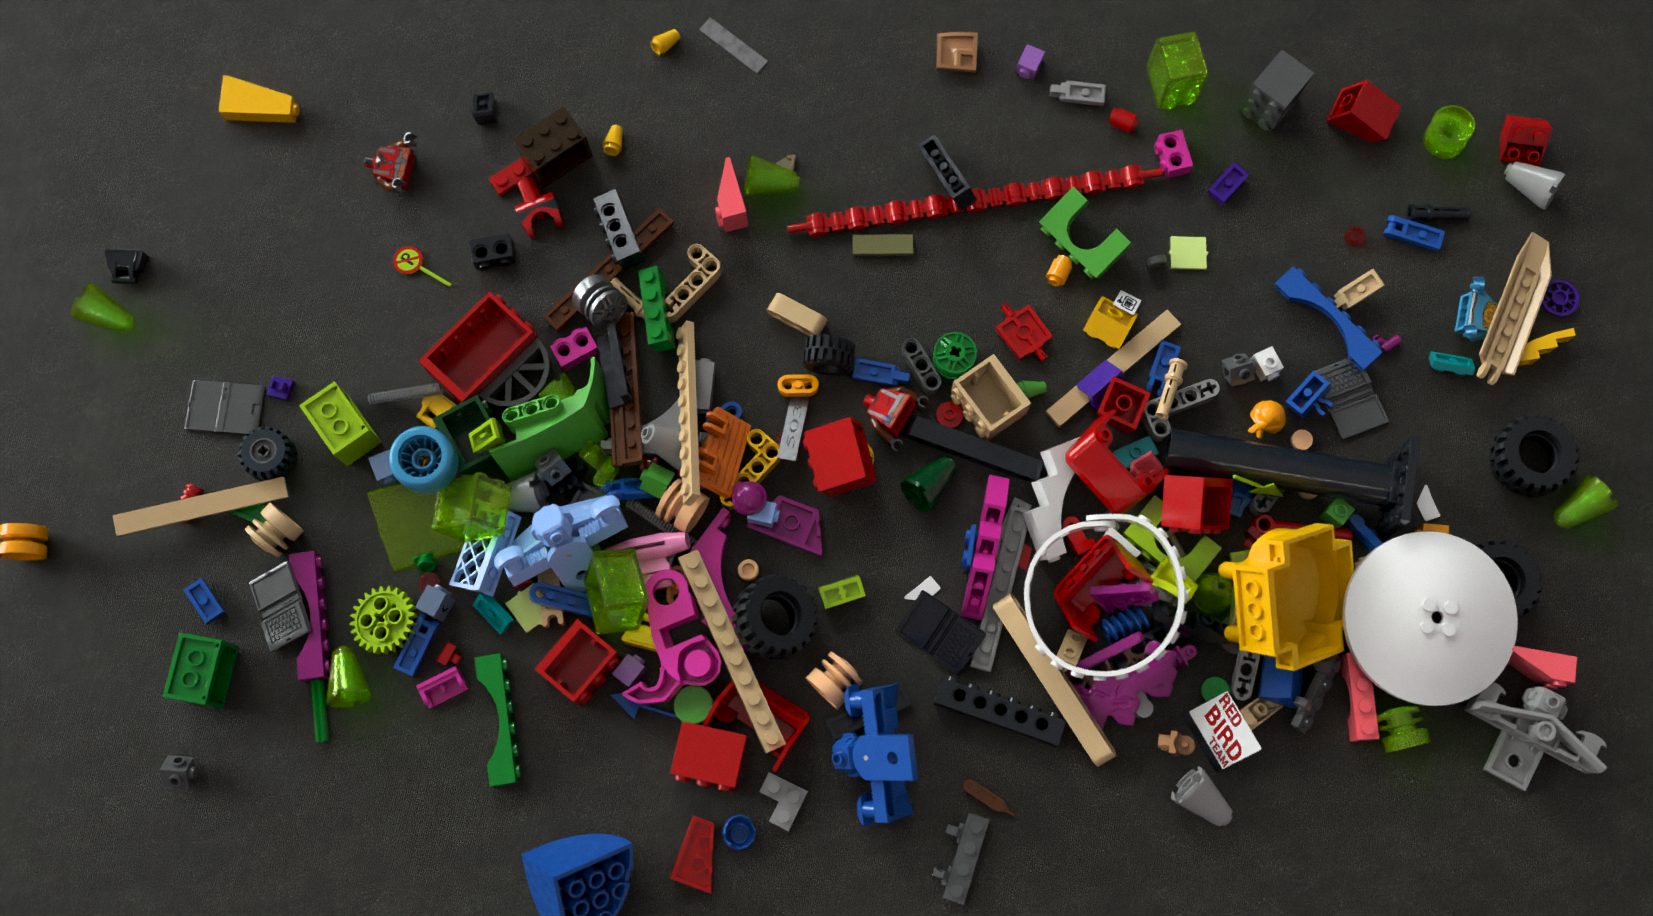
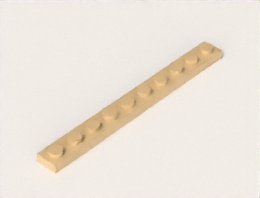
[676,320,700,506]
[678,549,786,754]

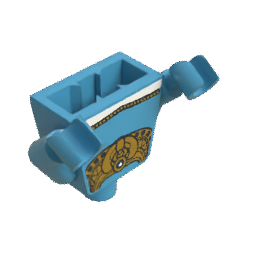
[1455,277,1498,342]

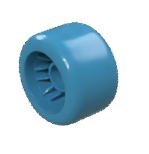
[389,426,459,494]

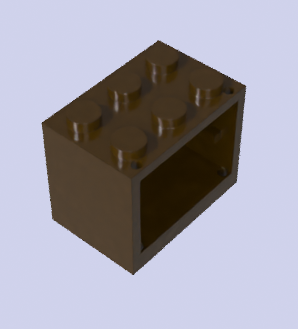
[513,106,593,188]

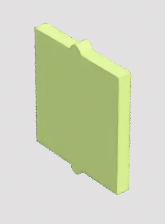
[1168,236,1208,270]
[505,583,542,633]

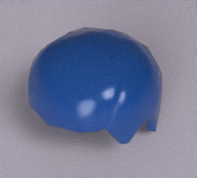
[723,814,756,850]

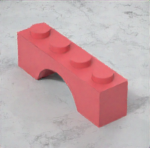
[1340,653,1379,742]

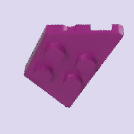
[746,495,823,557]

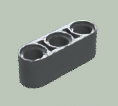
[902,338,941,396]

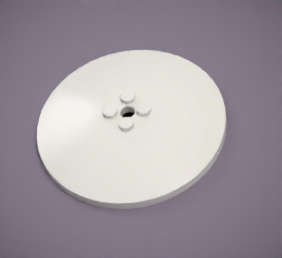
[1342,531,1518,706]

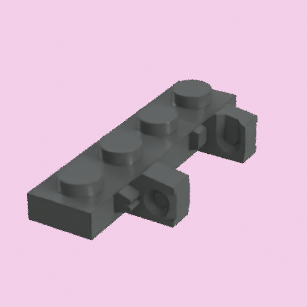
[1291,654,1342,735]
[932,813,989,905]

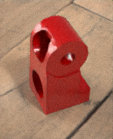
[1061,517,1096,559]

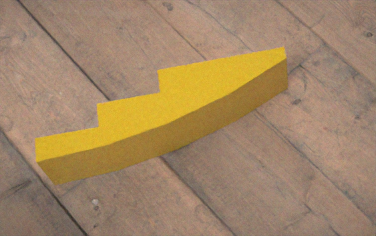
[1518,328,1576,366]

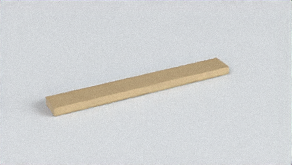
[1045,309,1181,427]
[112,477,289,537]

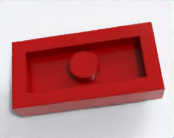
[489,158,534,197]

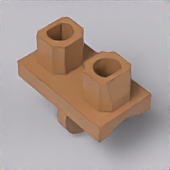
[1158,731,1195,758]

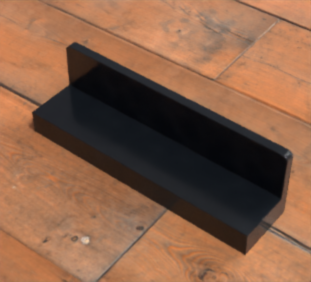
[597,323,634,409]

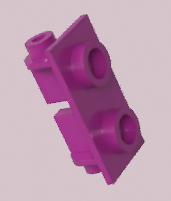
[1172,645,1197,670]

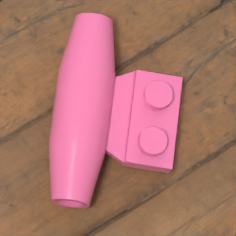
[605,532,690,594]

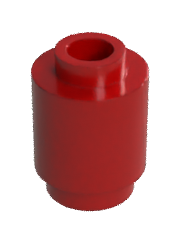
[1108,108,1139,133]

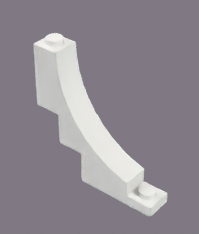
[1022,437,1079,563]

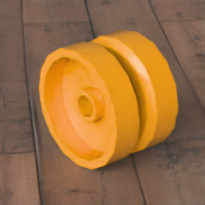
[0,523,49,561]

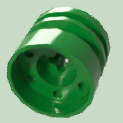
[932,332,977,383]

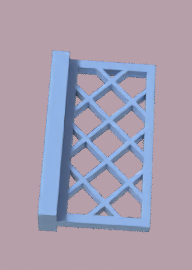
[449,506,522,597]

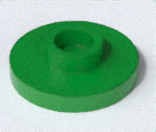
[1201,677,1230,702]

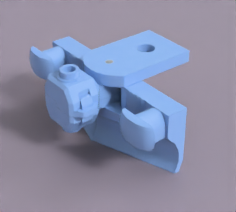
[494,495,628,592]

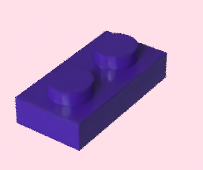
[1207,162,1249,205]

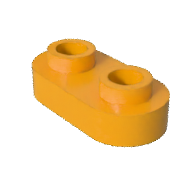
[777,375,819,397]

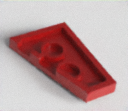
[670,815,714,894]

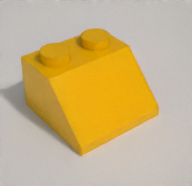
[1083,296,1138,349]

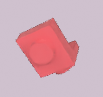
[1129,450,1163,478]

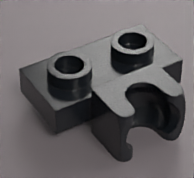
[546,452,588,499]

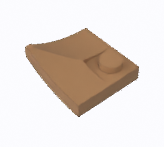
[936,32,978,73]

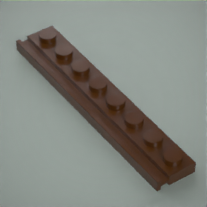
[606,312,645,468]

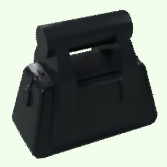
[105,249,149,284]

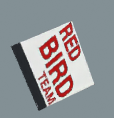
[1182,691,1262,772]

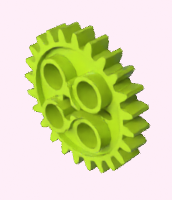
[349,585,418,655]

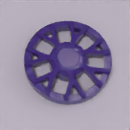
[1541,280,1579,317]

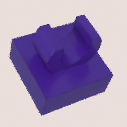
[267,375,295,402]

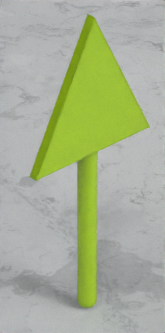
[1233,475,1283,497]

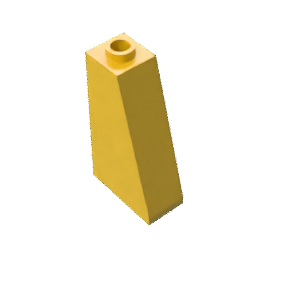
[219,75,300,123]

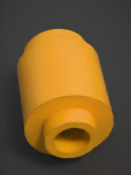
[1046,255,1072,287]

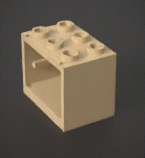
[950,354,1031,441]

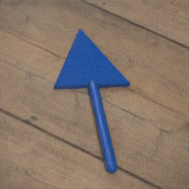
[610,693,678,720]

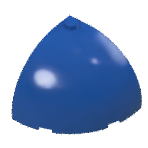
[521,834,633,916]

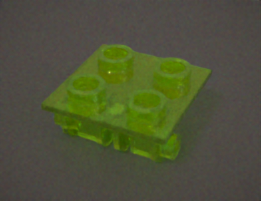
[579,440,621,486]

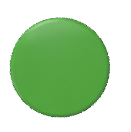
[673,685,714,725]

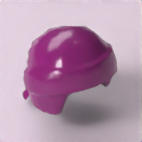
[732,481,767,516]

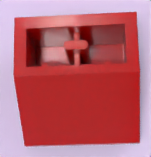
[1499,115,1553,166]

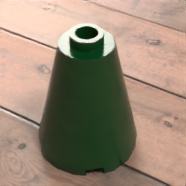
[900,457,957,512]

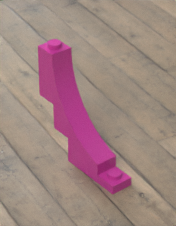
[961,475,1010,621]
[689,507,749,653]

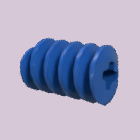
[1101,606,1150,645]

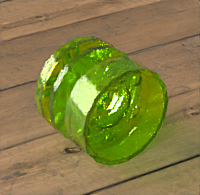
[1424,105,1475,158]
[1377,706,1431,753]

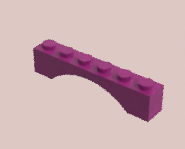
[289,551,332,682]

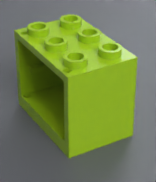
[299,381,382,466]

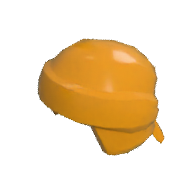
[1247,400,1286,439]

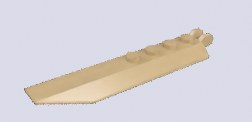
[1477,232,1552,385]

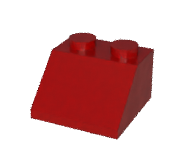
[1097,376,1151,435]

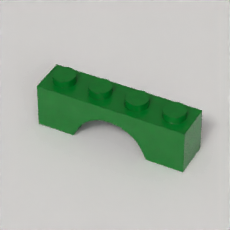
[638,266,676,353]

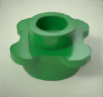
[413,552,438,573]

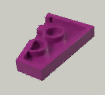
[1090,582,1159,614]

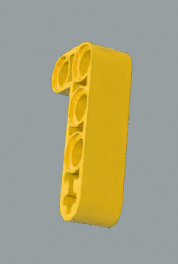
[720,429,781,510]

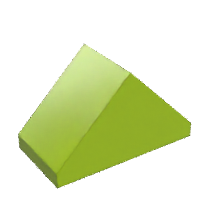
[469,418,506,453]

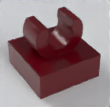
[1241,525,1263,550]

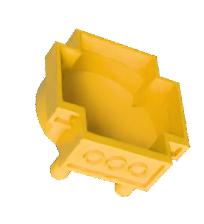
[1218,523,1354,671]

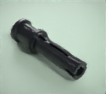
[1406,204,1471,222]

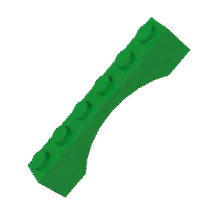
[475,653,522,788]

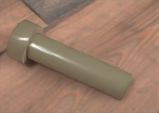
[1166,530,1186,558]

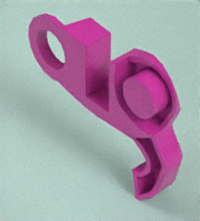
[622,569,722,705]

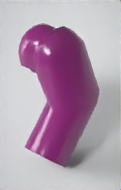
[1371,335,1402,352]

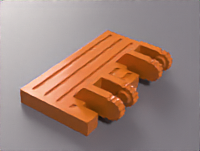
[698,407,751,499]

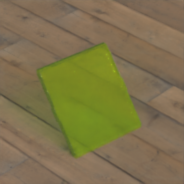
[367,482,464,572]

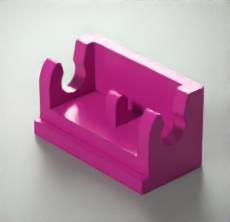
[416,666,469,709]

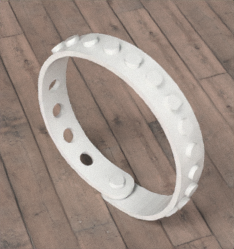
[1024,514,1188,681]

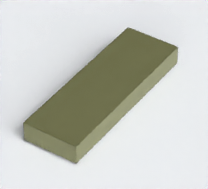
[853,234,913,256]

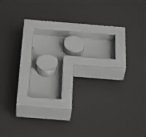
[759,772,808,831]

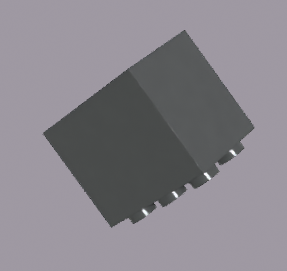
[1239,50,1314,133]

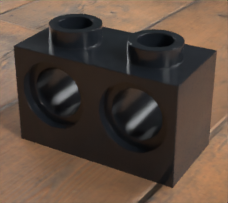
[469,233,516,271]

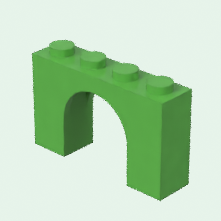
[1039,187,1133,279]

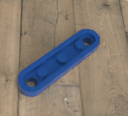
[529,582,613,621]

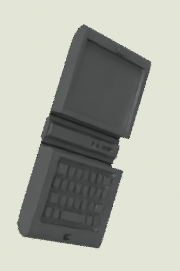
[1315,358,1389,440]
[184,380,265,435]
[249,561,311,652]

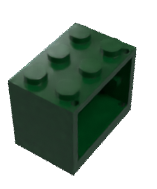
[433,395,509,481]

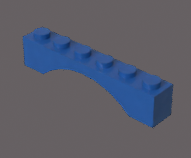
[1274,266,1382,373]

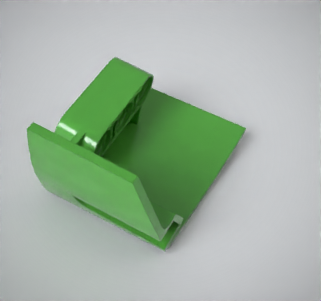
[489,357,610,482]

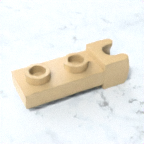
[537,568,566,628]

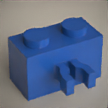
[1286,371,1334,420]

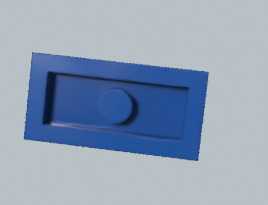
[184,578,226,625]

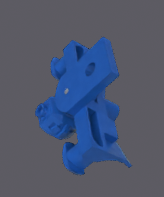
[832,683,918,826]

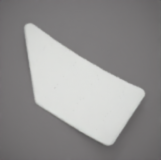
[1417,485,1440,521]
[904,576,941,600]

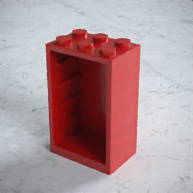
[419,291,539,403]

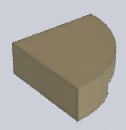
[773,155,796,176]

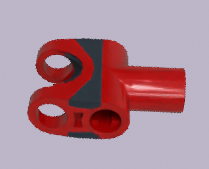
[514,177,563,239]

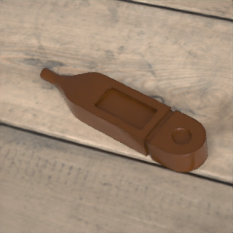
[963,779,1015,817]

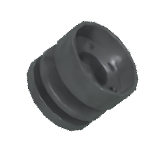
[572,274,627,329]

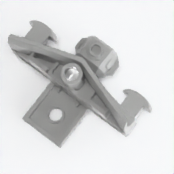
[1464,682,1607,791]

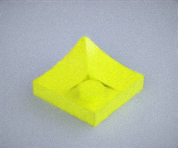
[1150,557,1198,604]

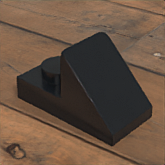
[472,92,497,125]

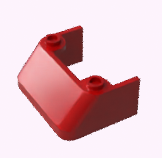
[1065,409,1170,514]
[1054,535,1154,643]
[703,680,810,772]

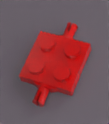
[995,303,1053,362]

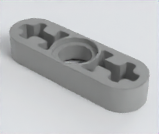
[1230,648,1261,701]

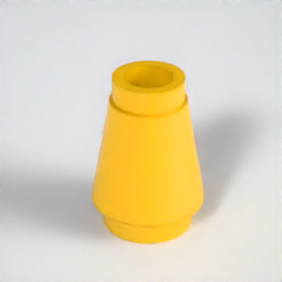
[650,29,680,55]
[602,125,623,156]

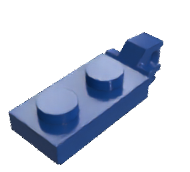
[852,358,910,387]

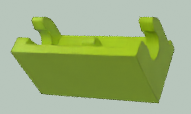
[818,575,866,609]

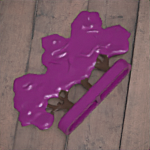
[1065,630,1177,729]

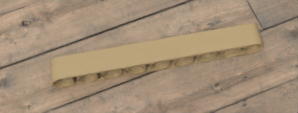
[993,593,1117,767]

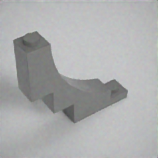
[600,358,716,459]

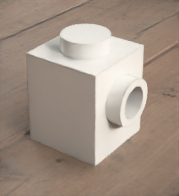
[1251,346,1284,381]

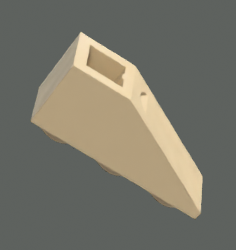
[1239,697,1284,731]

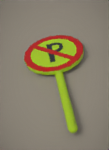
[393,246,452,287]

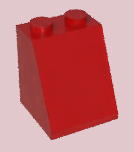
[1326,80,1402,143]

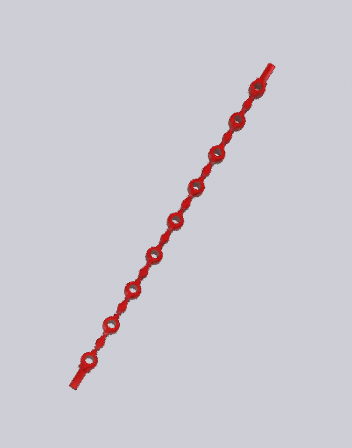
[787,165,1163,237]

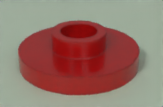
[936,401,963,428]

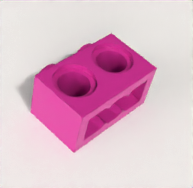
[1154,130,1193,179]
[550,327,599,372]

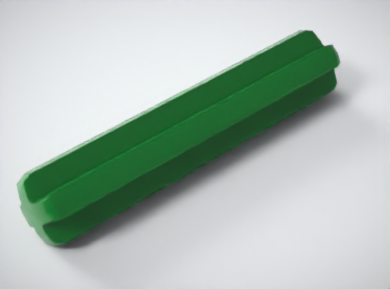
[311,679,329,743]

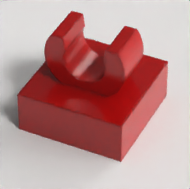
[436,642,462,665]

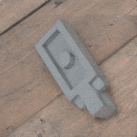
[1049,81,1106,106]

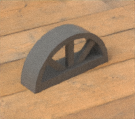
[478,338,552,411]

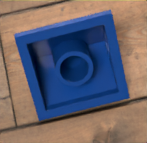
[1258,657,1303,710]

